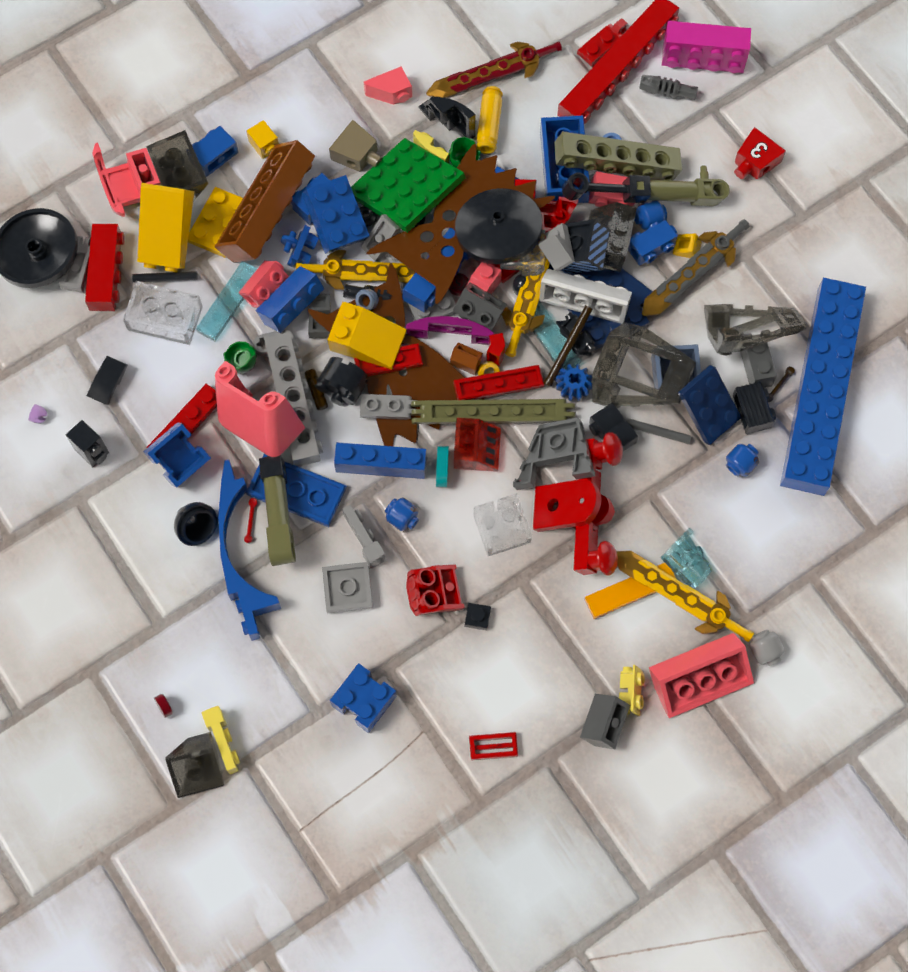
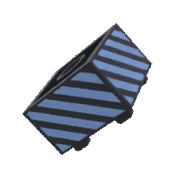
[562,219,610,274]

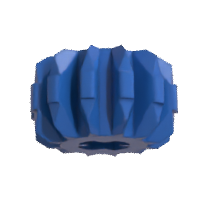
[556,363,593,401]

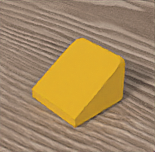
[673,233,702,258]

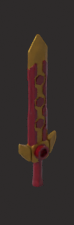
[426,41,562,98]

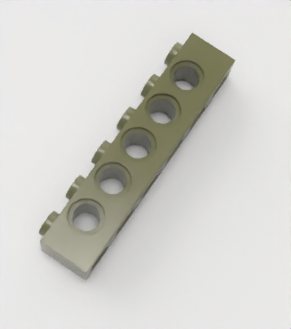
[554,131,682,180]

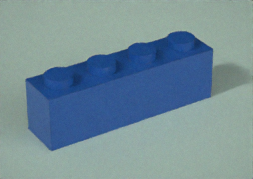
[334,442,427,479]

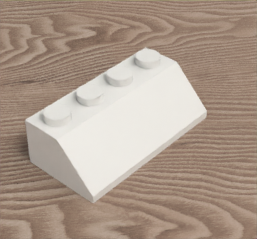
[539,269,632,324]

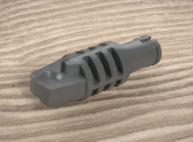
[639,75,698,100]

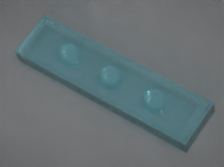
[196,261,257,342]
[533,301,581,370]

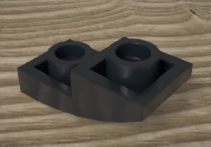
[86,356,128,405]

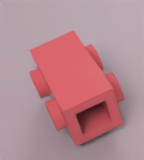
[238,260,289,308]

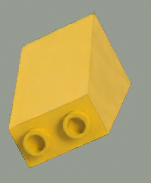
[137,183,195,272]

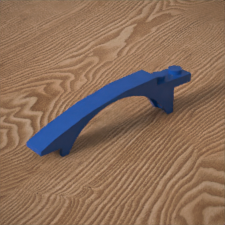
[218,460,281,641]

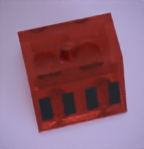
[454,418,501,472]

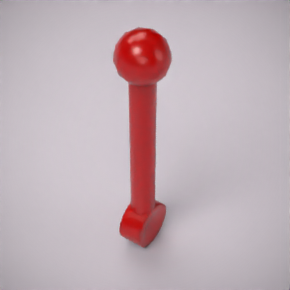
[244,498,258,543]

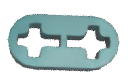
[436,446,449,488]

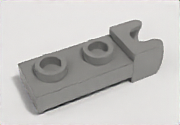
[342,505,386,568]

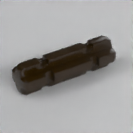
[304,369,328,411]

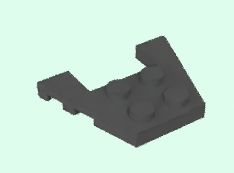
[513,417,595,490]

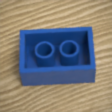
[302,175,370,254]

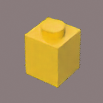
[246,120,279,159]

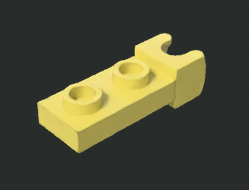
[201,706,240,775]

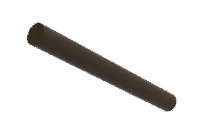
[544,305,593,387]

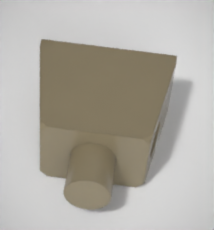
[329,120,383,172]

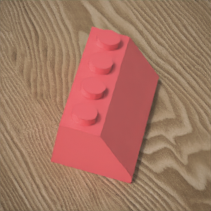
[649,633,754,718]

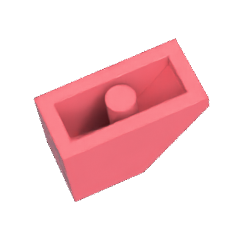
[364,66,412,105]
[467,262,502,295]

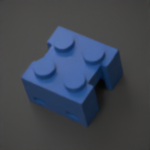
[143,423,211,488]
[330,663,397,733]

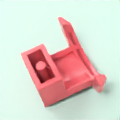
[92,142,161,217]

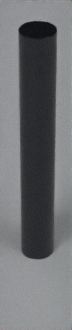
[132,271,198,282]

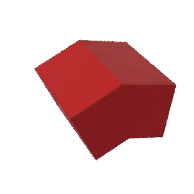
[486,333,505,367]

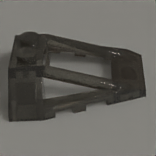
[704,304,806,356]
[592,322,696,408]

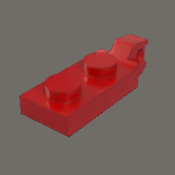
[577,18,628,67]

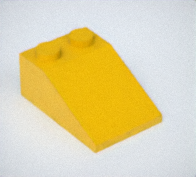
[327,301,406,369]

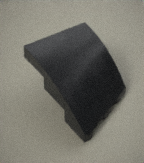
[418,96,476,139]

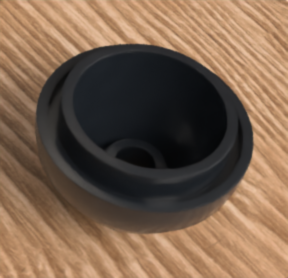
[174,502,218,546]

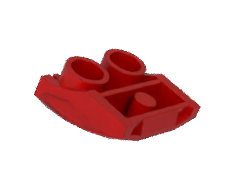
[406,564,465,616]

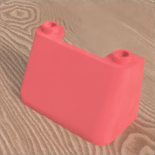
[215,361,305,457]

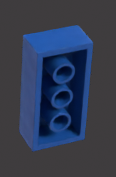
[540,115,590,203]

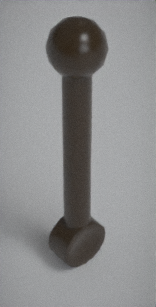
[768,366,795,402]

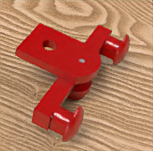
[533,432,623,576]

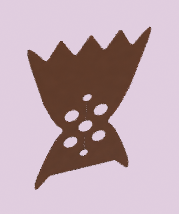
[366,144,555,304]
[308,263,485,446]

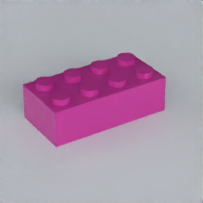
[661,21,751,73]

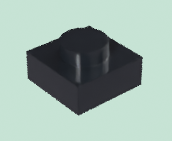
[464,603,491,631]

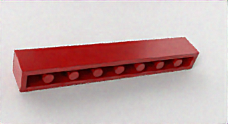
[557,0,680,124]

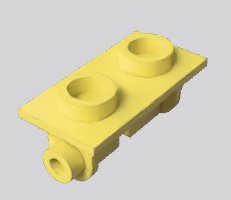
[619,665,645,716]

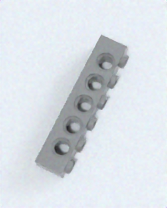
[264,332,323,466]

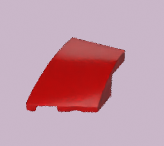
[536,197,578,241]

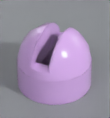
[28,404,47,423]

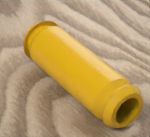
[476,86,503,154]

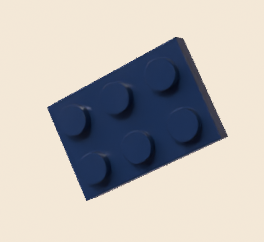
[678,365,742,445]

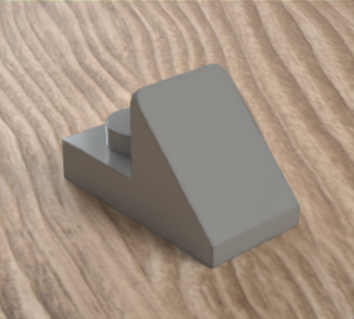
[361,214,401,261]
[539,223,575,272]

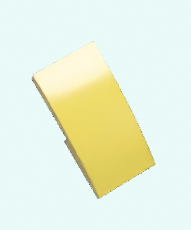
[413,130,449,163]

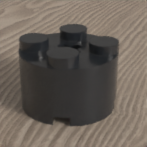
[315,357,368,406]

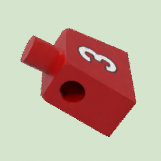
[734,127,786,179]

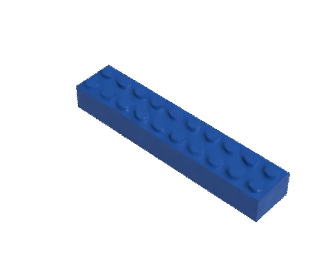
[780,277,866,496]

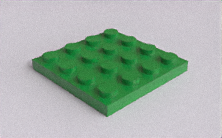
[351,138,466,233]

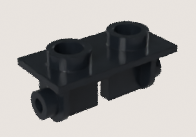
[556,312,596,357]

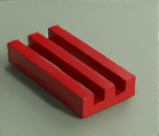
[469,732,518,761]

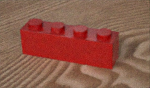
[85,224,125,311]

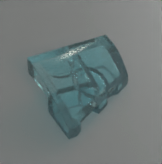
[660,527,712,589]

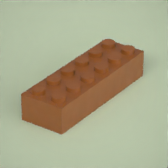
[214,140,315,262]

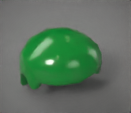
[449,137,481,168]
[223,341,257,374]

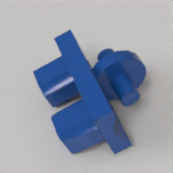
[281,225,319,267]

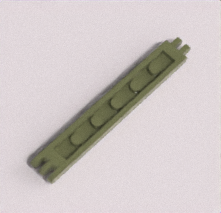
[411,399,576,424]

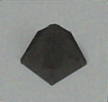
[165,732,224,798]

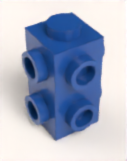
[628,220,678,266]

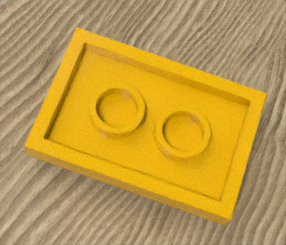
[188,187,243,258]

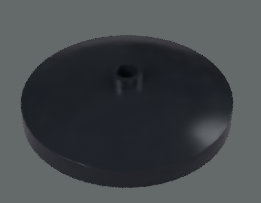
[455,188,543,264]
[0,208,78,288]

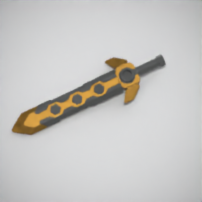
[642,219,750,316]

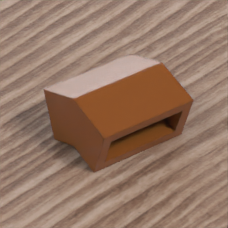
[450,342,483,375]

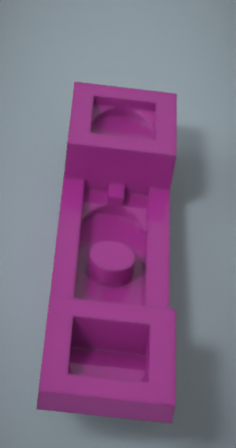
[406,316,494,345]

